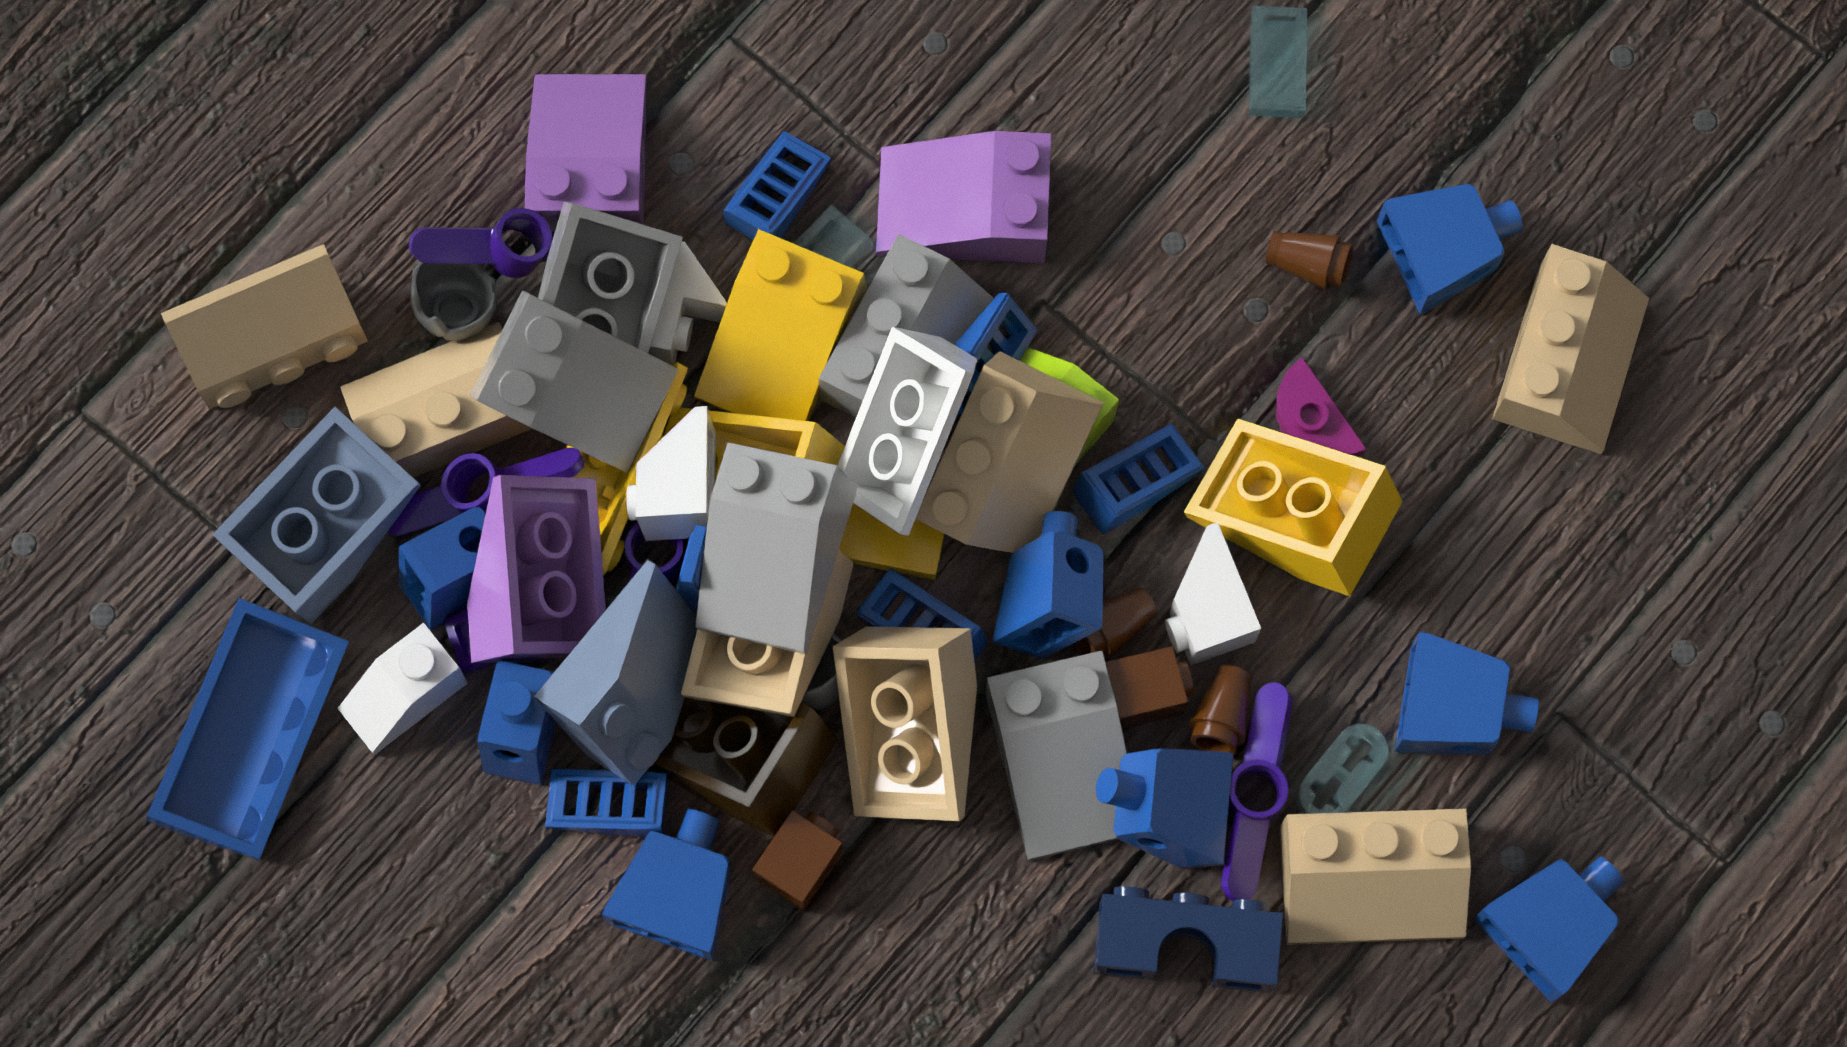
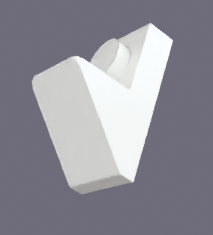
[649,241,727,365]

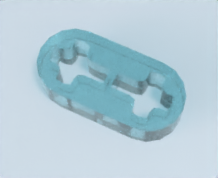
[1296,723,1388,814]

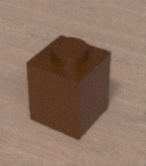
[1105,646,1194,729]
[752,810,843,912]

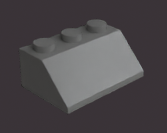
[818,234,994,418]

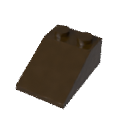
[649,697,839,837]

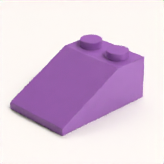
[525,74,647,232]
[876,131,1051,264]
[467,475,606,663]

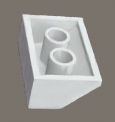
[837,327,977,536]

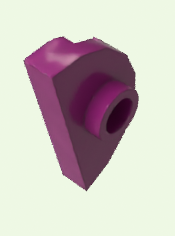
[1276,357,1366,457]

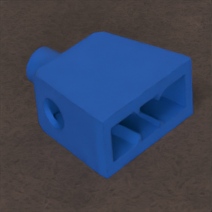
[1377,184,1523,315]
[398,507,486,631]
[993,511,1103,659]
[1394,632,1539,755]
[477,660,557,786]
[1096,749,1233,869]
[602,809,731,961]
[1473,857,1624,1003]

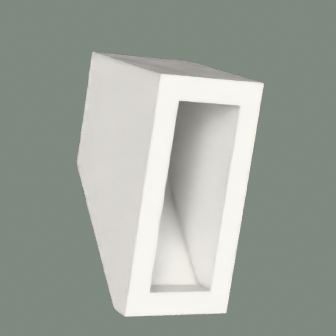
[627,406,716,541]
[1165,522,1261,666]
[338,623,468,755]

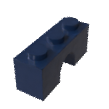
[1093,886,1283,993]

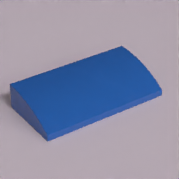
[146,598,349,860]

